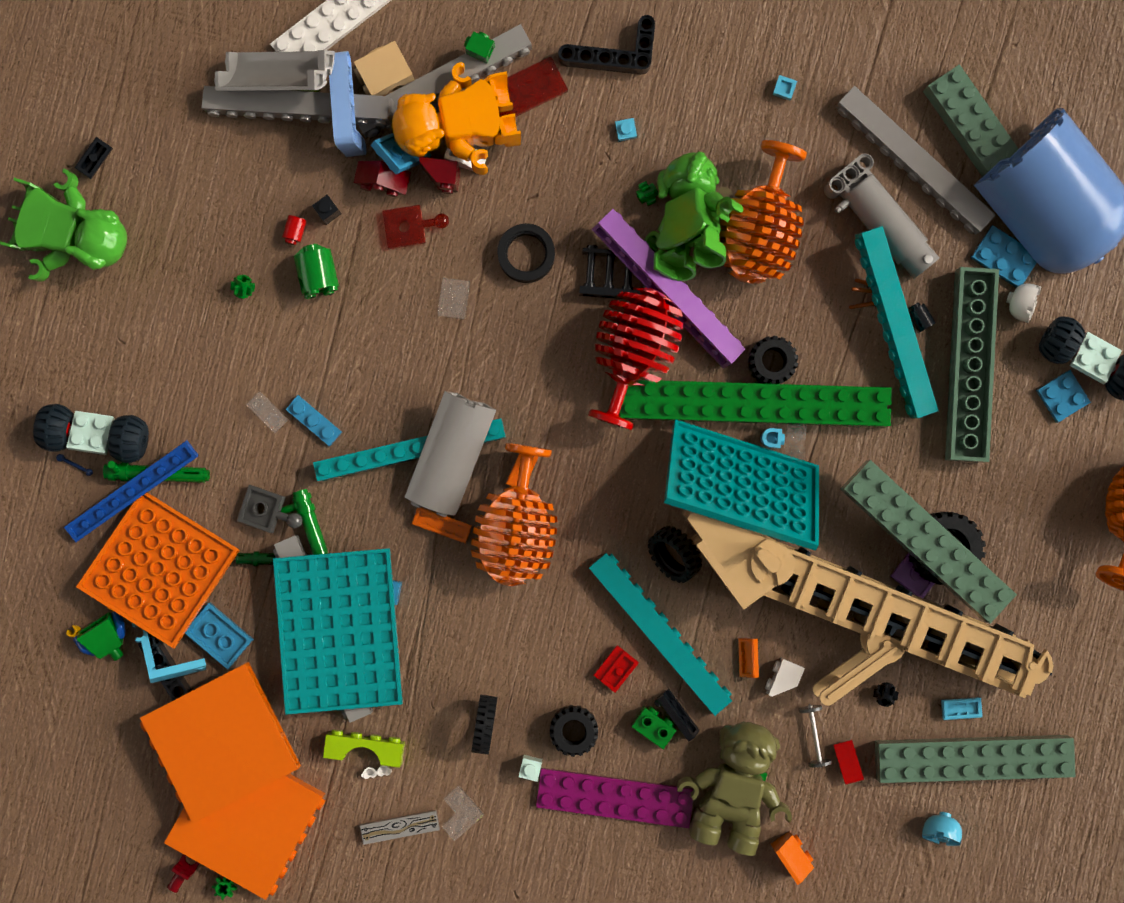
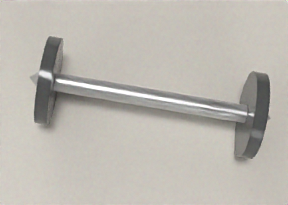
[799,704,832,768]

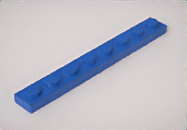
[64,440,199,542]

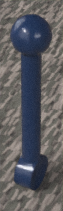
[56,454,93,476]

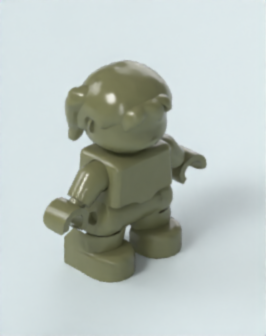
[677,722,792,856]

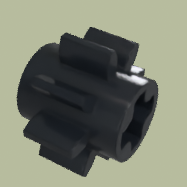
[873,682,899,707]

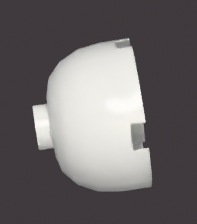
[1006,283,1041,323]

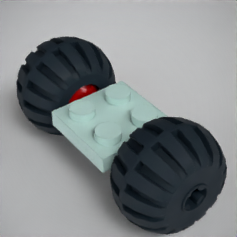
[1039,317,1124,401]
[33,404,149,463]

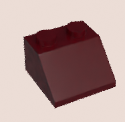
[419,157,461,194]

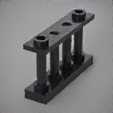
[579,245,655,299]

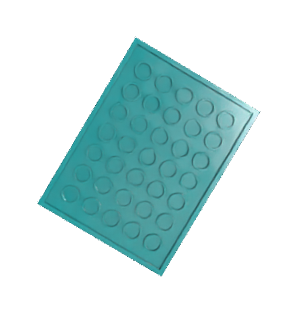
[664,420,819,551]

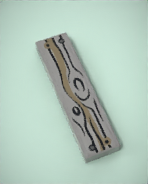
[360,810,440,845]

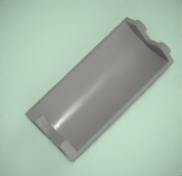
[214,50,335,91]
[405,391,496,517]

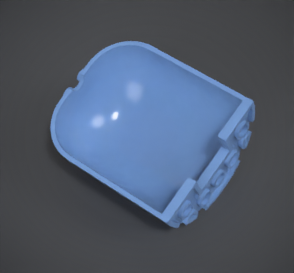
[974,108,1124,274]

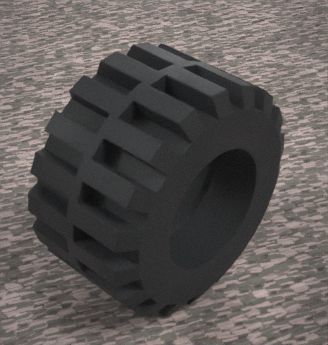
[748,336,798,384]
[550,705,598,757]

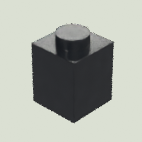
[312,195,342,225]

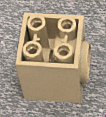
[353,41,414,96]

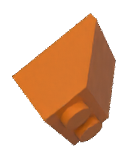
[771,831,814,885]

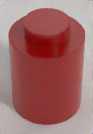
[282,215,306,245]

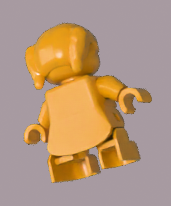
[392,62,521,175]

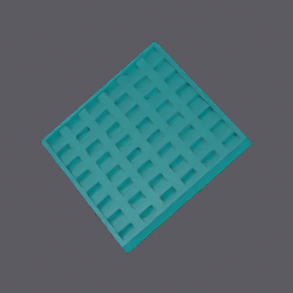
[273,548,403,715]

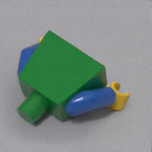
[66,607,125,661]

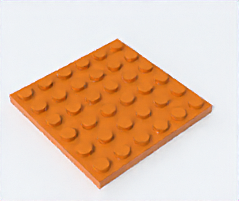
[76,493,240,649]

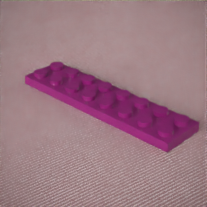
[536,768,693,828]

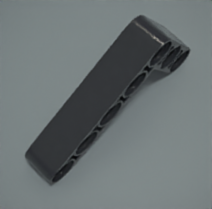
[558,15,655,75]
[138,633,192,701]

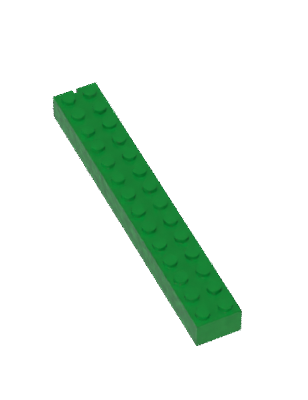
[619,380,892,427]

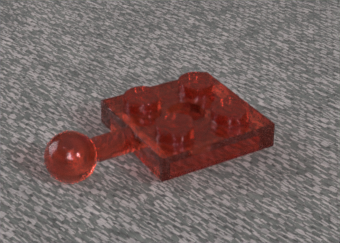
[382,205,449,249]

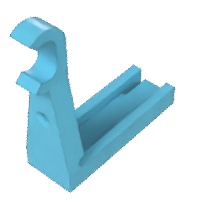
[132,623,206,683]

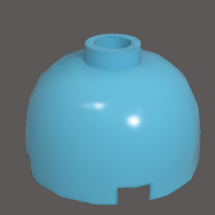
[922,812,962,846]

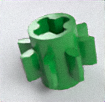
[635,181,659,206]
[230,275,255,299]
[212,876,238,900]

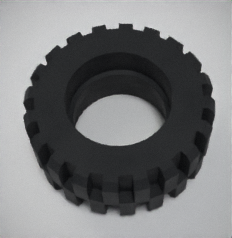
[908,512,986,586]

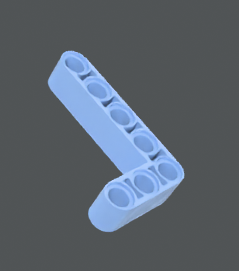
[329,51,366,157]

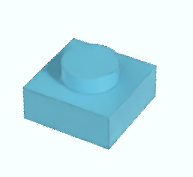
[772,75,797,101]
[615,118,637,142]

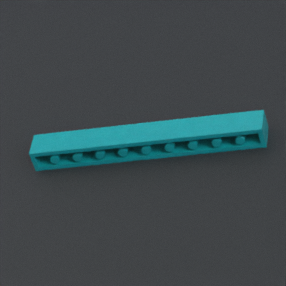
[855,226,938,418]
[313,418,506,482]
[589,553,732,716]

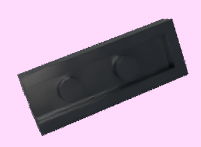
[654,689,700,742]

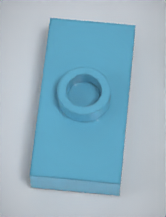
[941,697,982,720]

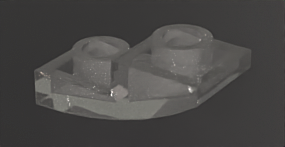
[246,391,288,433]
[785,424,807,462]

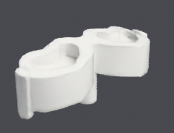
[361,765,392,779]

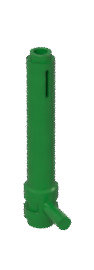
[103,461,210,483]
[281,489,329,555]

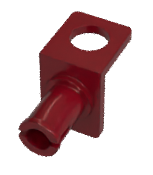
[167,854,200,893]

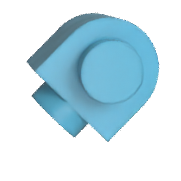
[760,428,785,449]

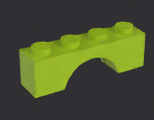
[323,730,405,768]

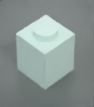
[519,755,542,782]

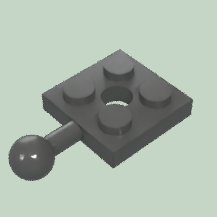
[237,485,302,533]

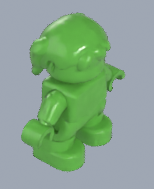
[644,152,743,281]
[0,169,127,282]

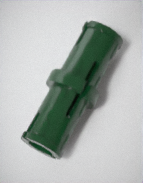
[236,551,276,566]

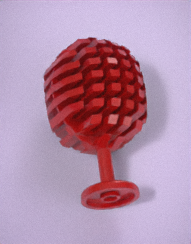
[588,288,683,430]

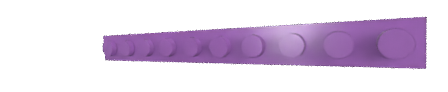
[591,209,745,369]

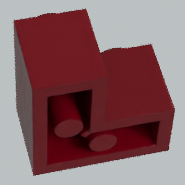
[353,161,411,197]

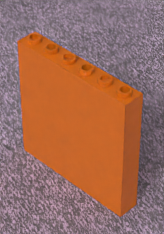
[140,662,301,823]
[164,774,326,900]

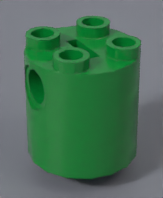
[293,244,339,299]

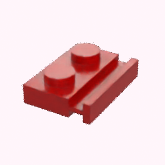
[593,645,639,693]

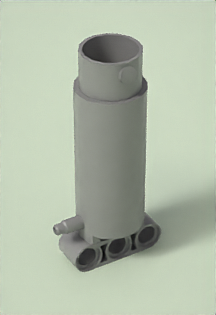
[824,153,940,279]

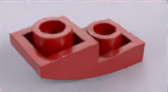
[833,740,864,785]

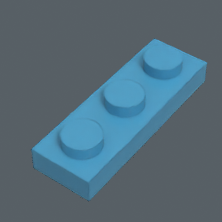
[286,395,342,446]

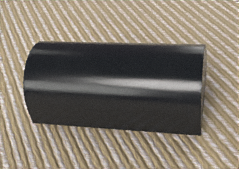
[74,137,113,179]

